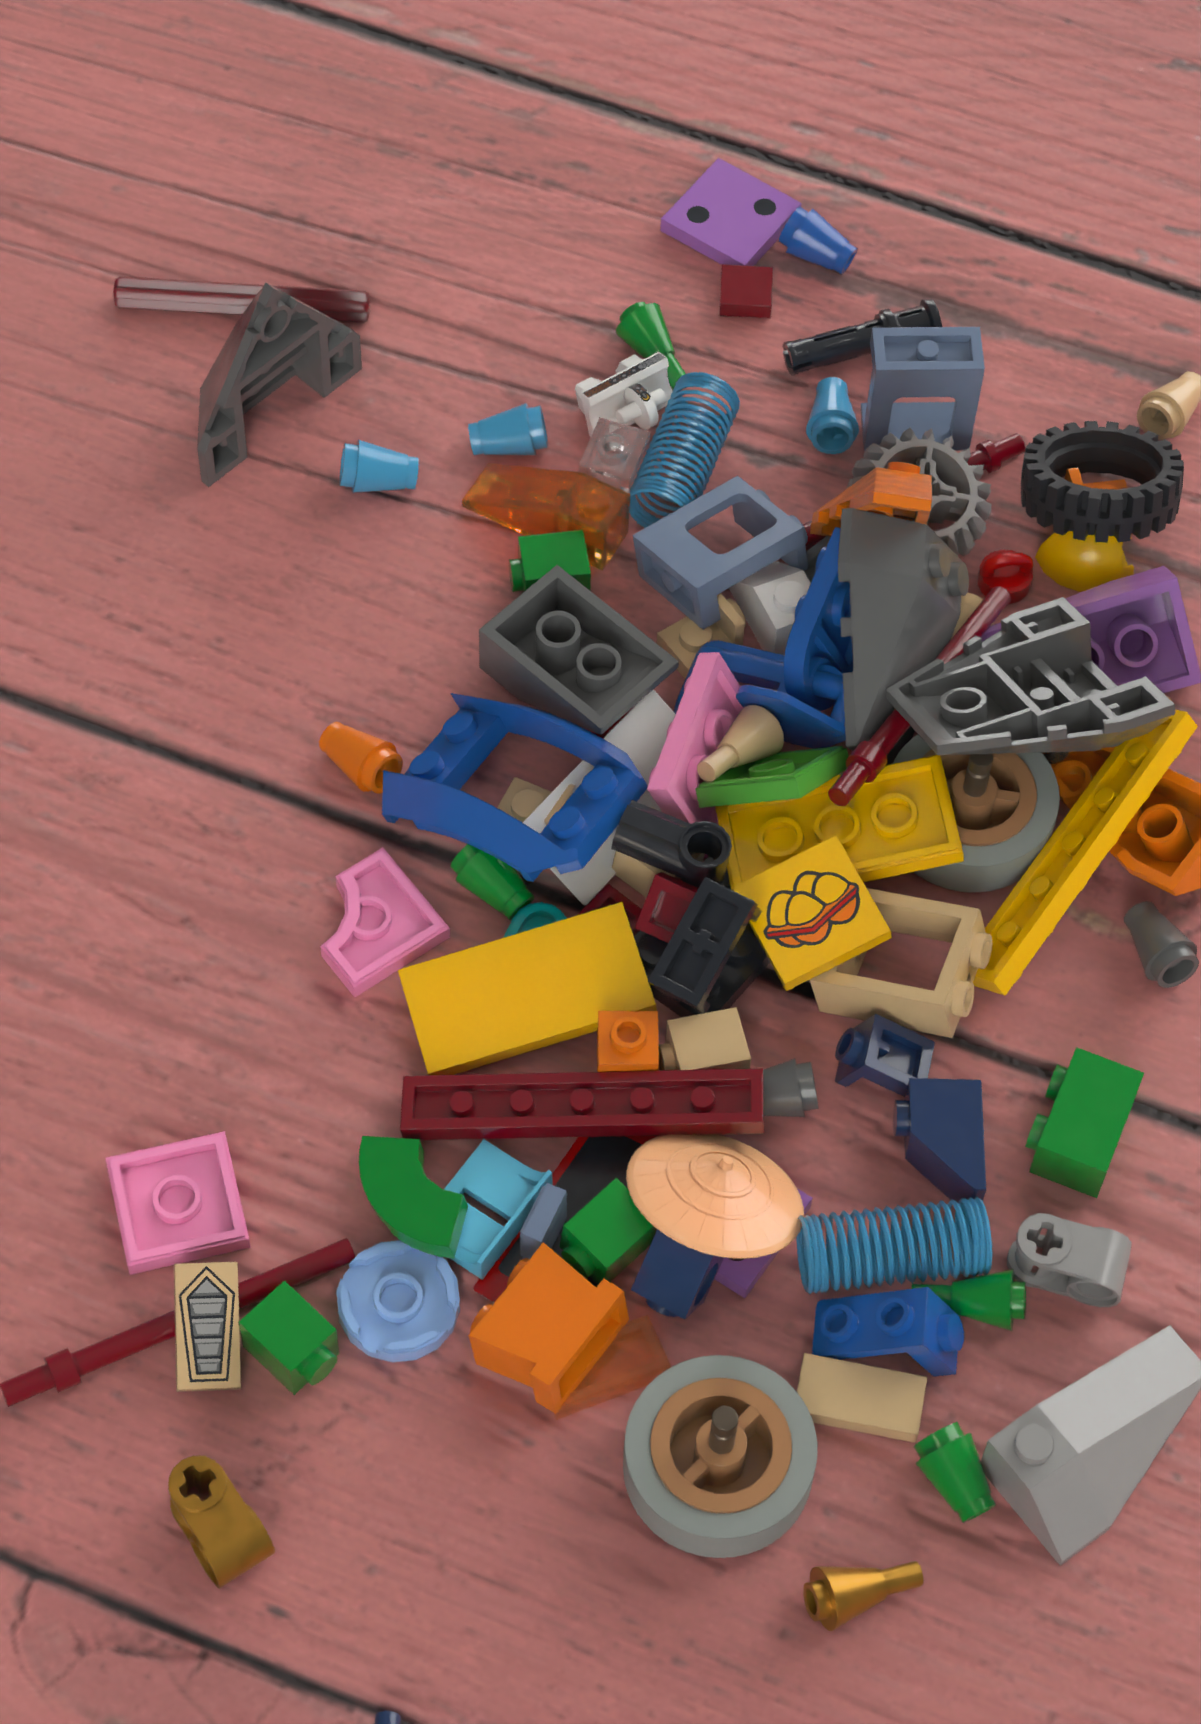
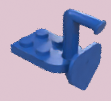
[673,527,853,749]

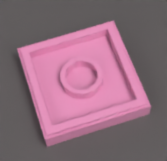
[106,1131,251,1275]

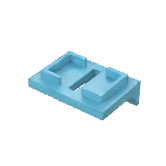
[444,1139,553,1280]

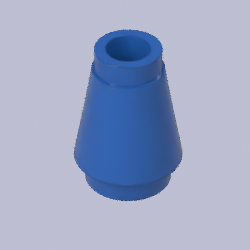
[778,207,858,275]

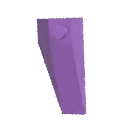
[981,566,1201,693]

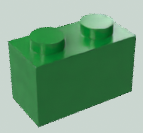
[1025,1047,1144,1198]

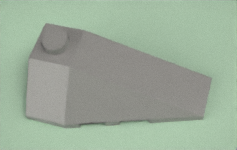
[981,1325,1201,1566]

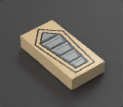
[173,1262,241,1392]

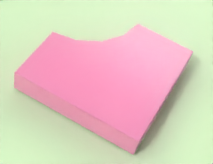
[321,847,450,998]

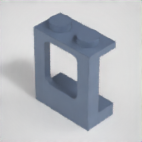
[860,327,985,451]
[633,475,808,630]

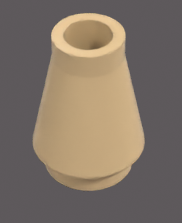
[1137,372,1201,440]

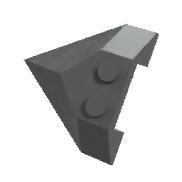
[197,282,362,487]

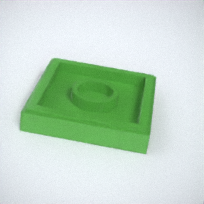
[695,746,849,808]

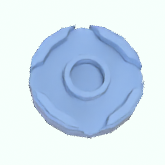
[336,1240,460,1363]

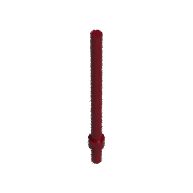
[828,586,1011,806]
[0,1238,355,1407]

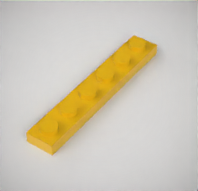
[973,710,1198,996]

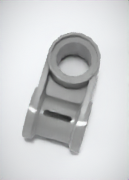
[1007,1213,1132,1307]

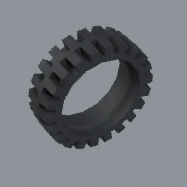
[1021,421,1184,543]

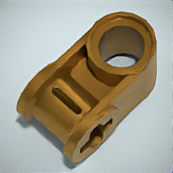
[168,1456,275,1588]

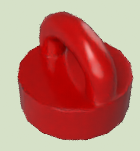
[978,549,1034,604]

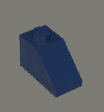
[893,1078,986,1203]

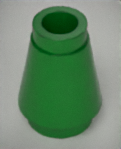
[450,844,535,920]
[913,1422,996,1523]

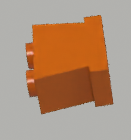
[468,1242,629,1414]

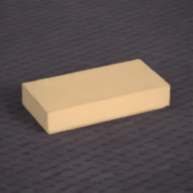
[797,1353,927,1443]

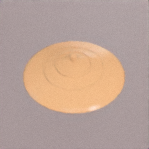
[626,1134,804,1259]

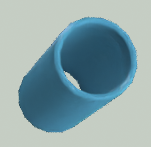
[626,372,740,528]
[796,1196,992,1294]

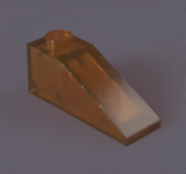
[462,463,630,571]

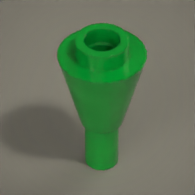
[616,302,686,390]
[911,1269,1026,1331]

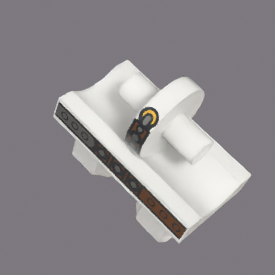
[575,352,673,442]

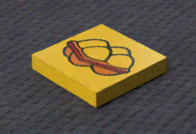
[732,835,892,991]

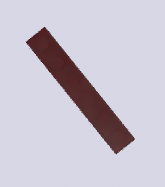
[400,1068,764,1140]

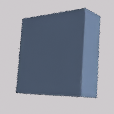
[520,1183,567,1259]

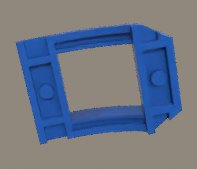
[382,693,648,882]

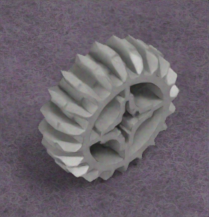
[846,427,992,556]

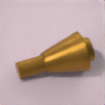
[803,1561,924,1631]

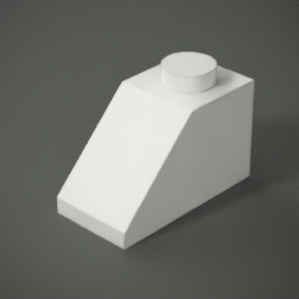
[729,561,811,655]

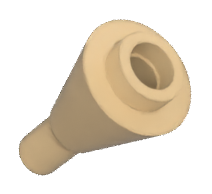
[697,705,784,782]

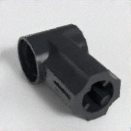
[611,800,732,888]

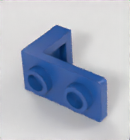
[812,1287,964,1377]

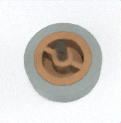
[893,734,1060,892]
[623,1355,817,1558]

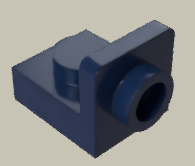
[835,1014,935,1097]

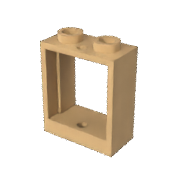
[810,888,992,1038]

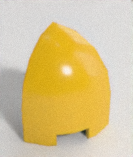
[1035,531,1134,592]

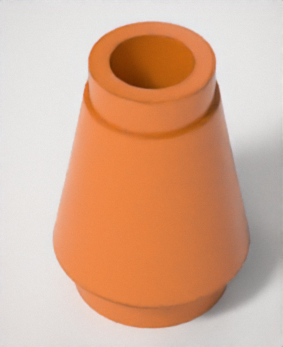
[319,722,403,794]

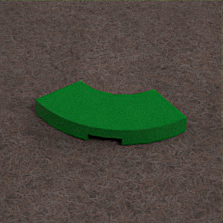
[359,1136,468,1259]

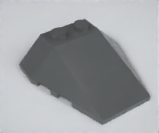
[838,508,969,765]
[886,597,1175,755]

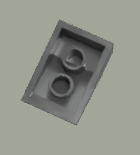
[479,565,679,735]

